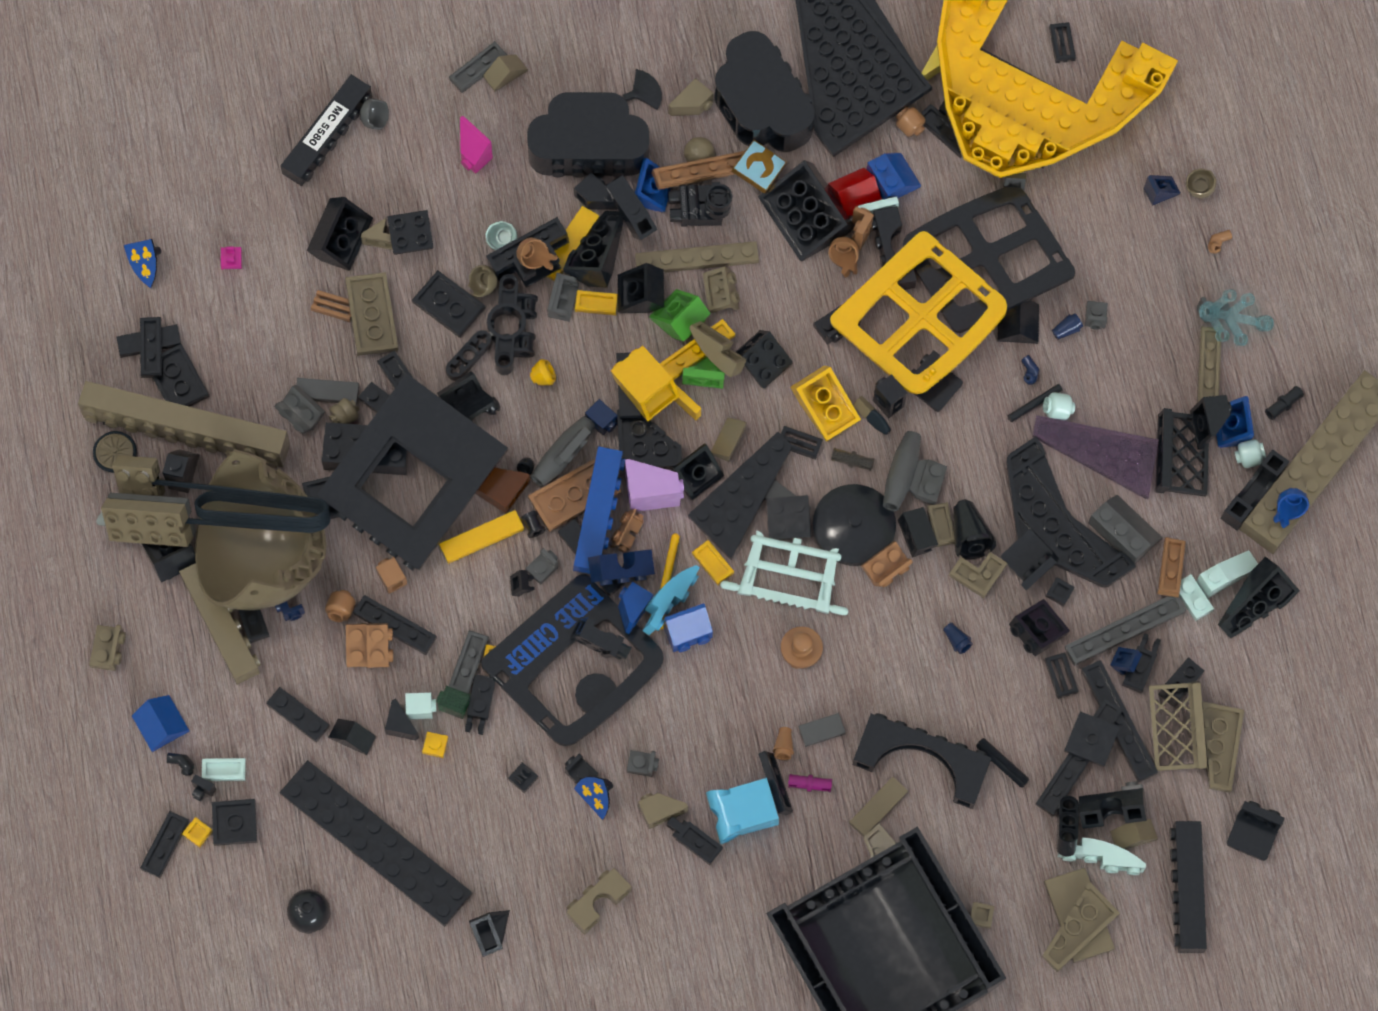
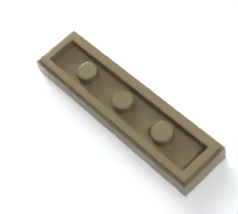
[1197,326,1222,403]

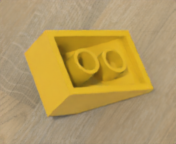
[790,365,861,441]

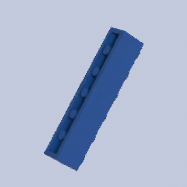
[573,446,626,574]

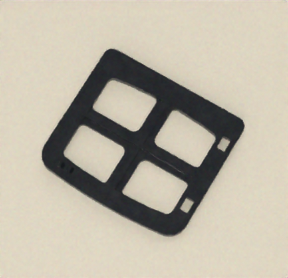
[902,186,1075,333]

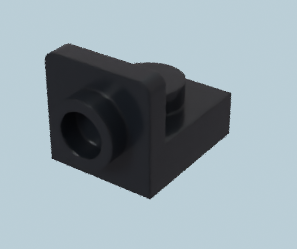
[565,753,598,784]

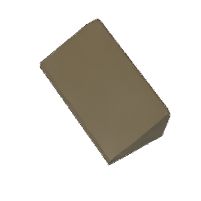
[711,418,747,462]

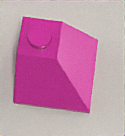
[460,116,493,174]

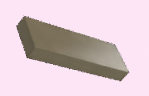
[849,777,908,837]

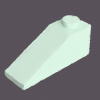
[1196,550,1258,599]

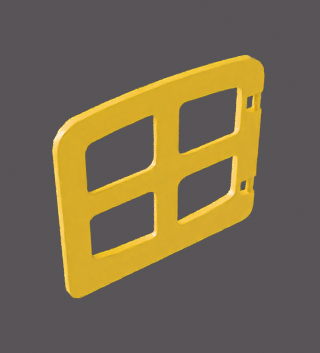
[830,231,1007,394]

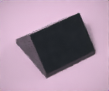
[997,300,1039,344]
[672,443,724,500]

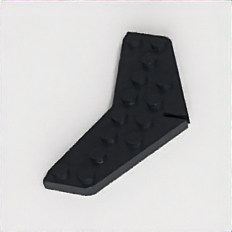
[1006,436,1136,587]

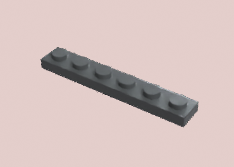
[1064,596,1186,666]

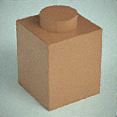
[376,557,407,594]

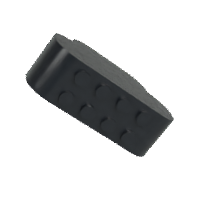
[714,31,814,152]
[527,92,649,178]

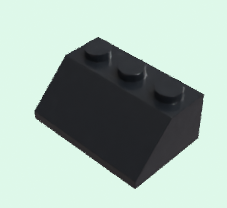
[307,197,373,271]

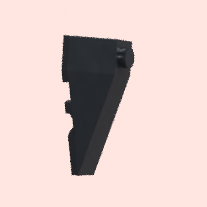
[563,211,624,287]
[1218,557,1300,638]

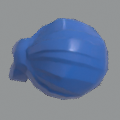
[1274,488,1309,528]

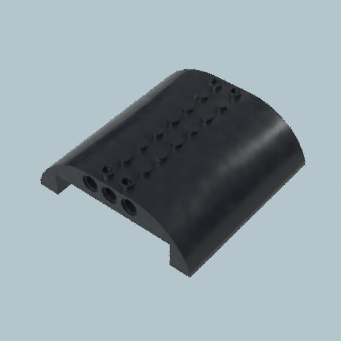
[766,826,1007,1011]

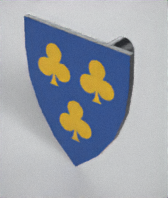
[124,239,161,288]
[574,776,613,820]

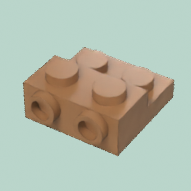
[346,623,393,668]

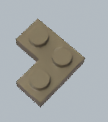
[949,552,1007,598]

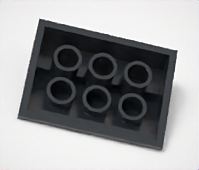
[758,160,855,262]

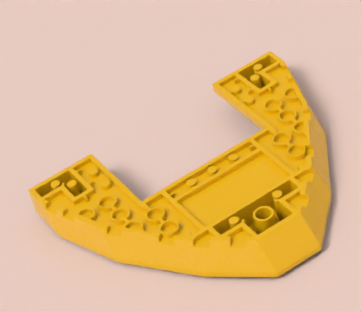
[937,0,1178,178]

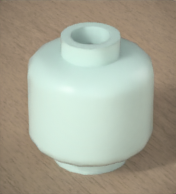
[1043,392,1075,421]
[1235,439,1266,468]

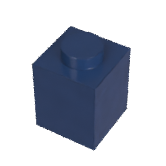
[585,399,617,435]

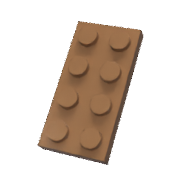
[528,458,621,532]

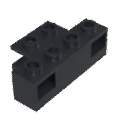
[486,217,570,288]

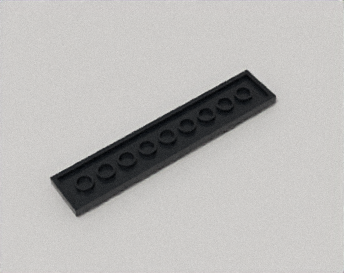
[280,760,472,927]

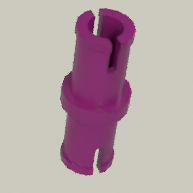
[788,774,832,793]

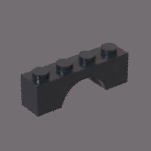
[872,206,917,290]
[1220,449,1290,531]

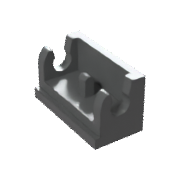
[547,273,579,322]

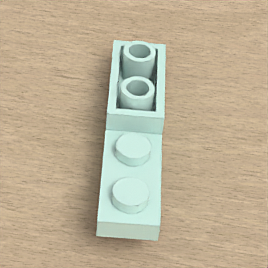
[1057,837,1146,875]

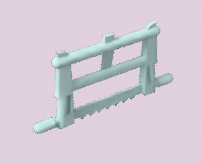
[720,531,848,615]

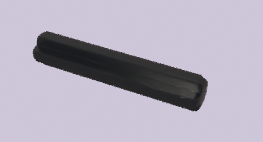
[976,738,1029,788]

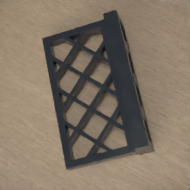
[1155,408,1209,497]

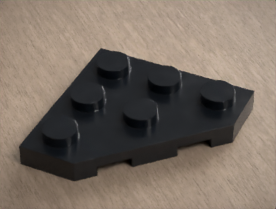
[617,409,682,471]

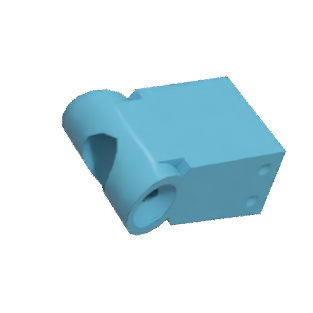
[706,778,779,844]

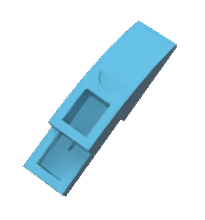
[642,565,700,635]

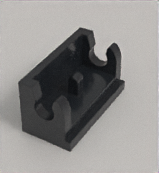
[898,507,938,558]

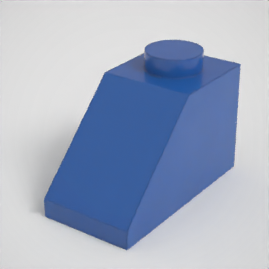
[618,582,654,634]

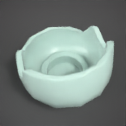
[485,221,518,251]

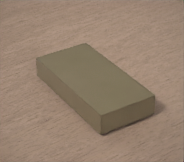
[927,502,955,547]

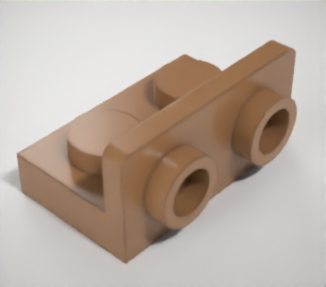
[852,207,874,251]
[861,541,913,587]

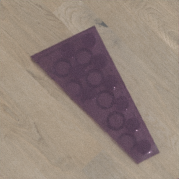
[1032,415,1159,500]

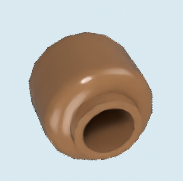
[896,107,926,137]
[325,590,356,622]

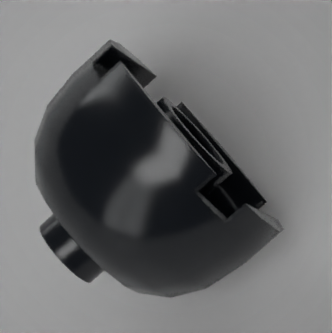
[287,889,331,934]

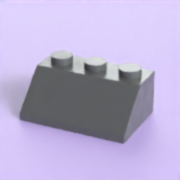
[1088,495,1162,564]

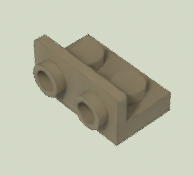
[703,266,740,313]
[89,625,126,671]

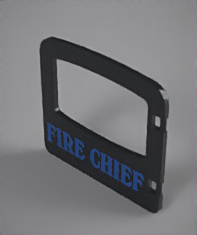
[481,574,664,746]

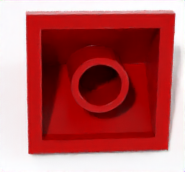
[828,168,882,217]

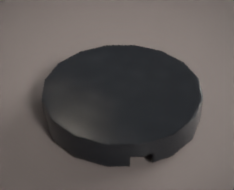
[575,673,616,713]

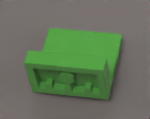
[682,357,725,389]

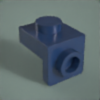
[275,601,305,621]

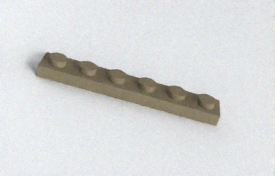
[635,241,759,272]

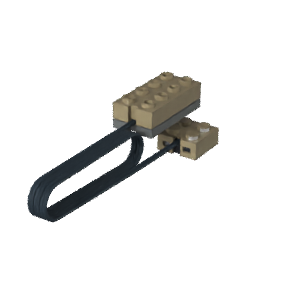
[96,455,331,547]

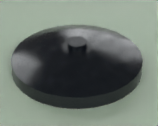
[812,484,896,566]

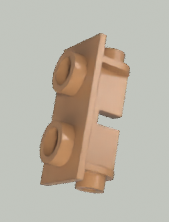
[610,509,644,553]

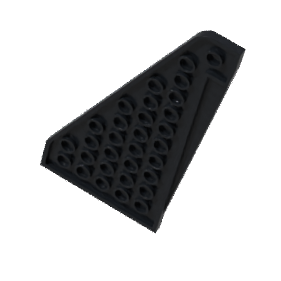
[795,0,932,157]

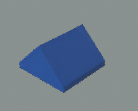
[635,158,671,212]
[1216,396,1254,448]
[132,695,190,752]

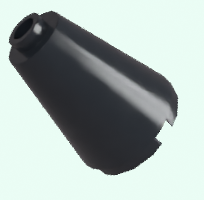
[954,499,996,560]

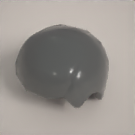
[360,98,389,130]

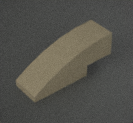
[689,321,747,378]

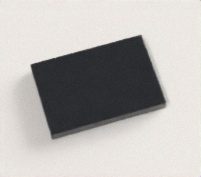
[412,270,486,338]
[153,344,210,407]

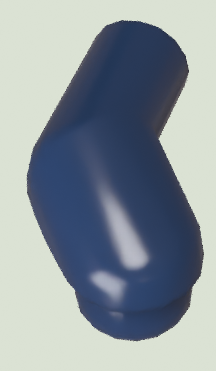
[1021,355,1040,385]

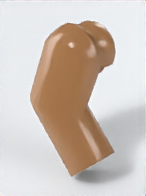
[1208,230,1232,254]

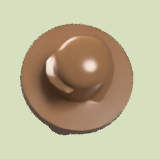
[781,627,823,669]

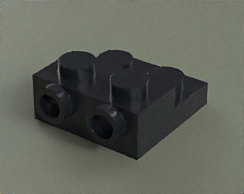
[1009,599,1070,657]

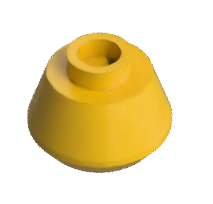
[530,359,556,386]

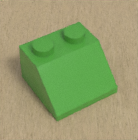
[649,289,711,342]

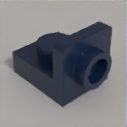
[1110,647,1142,675]

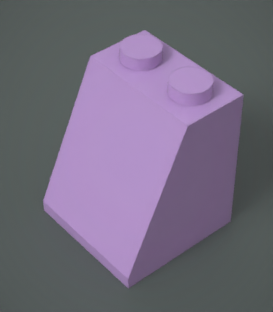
[625,459,684,512]

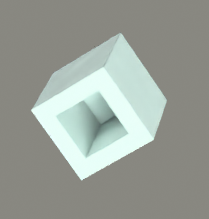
[405,692,437,720]

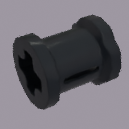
[520,511,546,538]

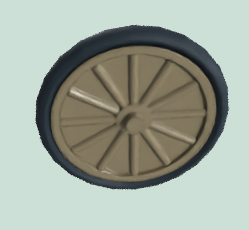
[93,431,137,473]

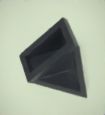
[469,910,510,957]

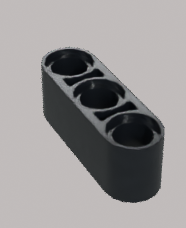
[1056,795,1079,857]

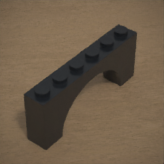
[852,713,991,809]

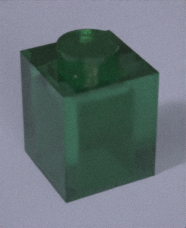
[436,686,471,719]

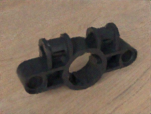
[487,274,538,375]

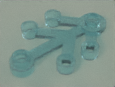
[1199,289,1274,346]

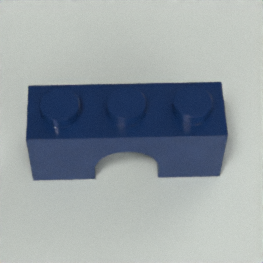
[588,549,655,586]

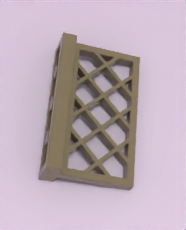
[1149,681,1207,771]

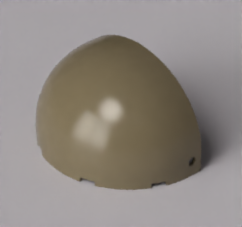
[195,449,326,610]

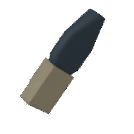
[853,396,891,435]

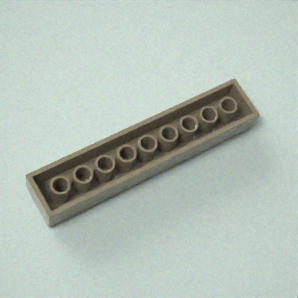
[1240,370,1378,554]
[78,381,290,468]

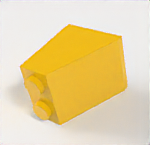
[610,345,680,421]

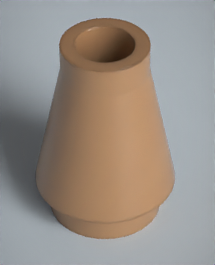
[773,727,794,760]

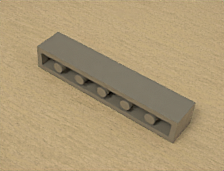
[179,563,261,685]

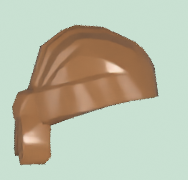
[828,236,859,278]
[516,238,558,270]

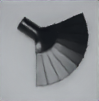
[622,69,662,110]

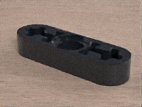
[446,330,492,381]

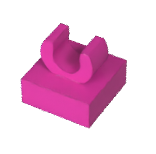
[221,246,242,269]

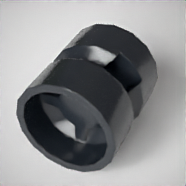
[705,184,733,219]

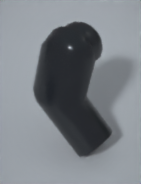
[167,753,194,776]

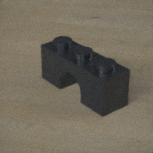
[1079,788,1147,829]

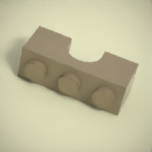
[566,868,632,935]

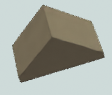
[483,54,528,92]
[1110,819,1158,850]

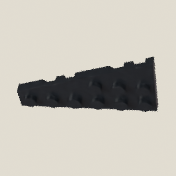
[688,432,793,560]

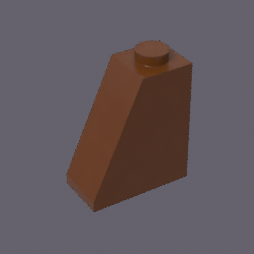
[476,468,530,514]

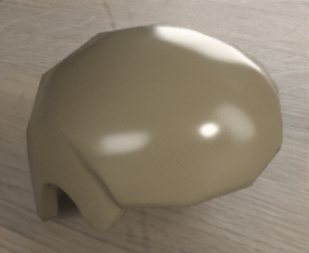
[683,137,716,162]
[1186,168,1217,199]
[468,265,498,297]

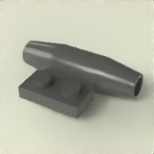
[531,416,595,487]
[883,431,947,511]

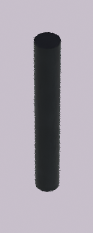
[1007,384,1063,422]

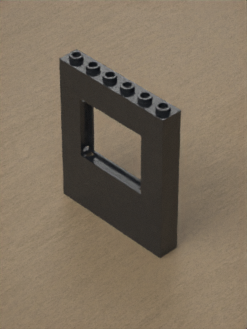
[317,373,508,571]

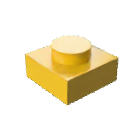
[422,731,448,758]

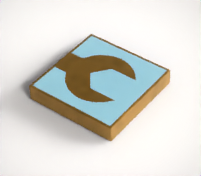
[732,140,787,194]

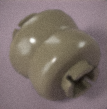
[328,398,360,424]

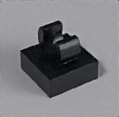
[510,570,535,597]
[508,762,538,793]
[191,774,216,802]

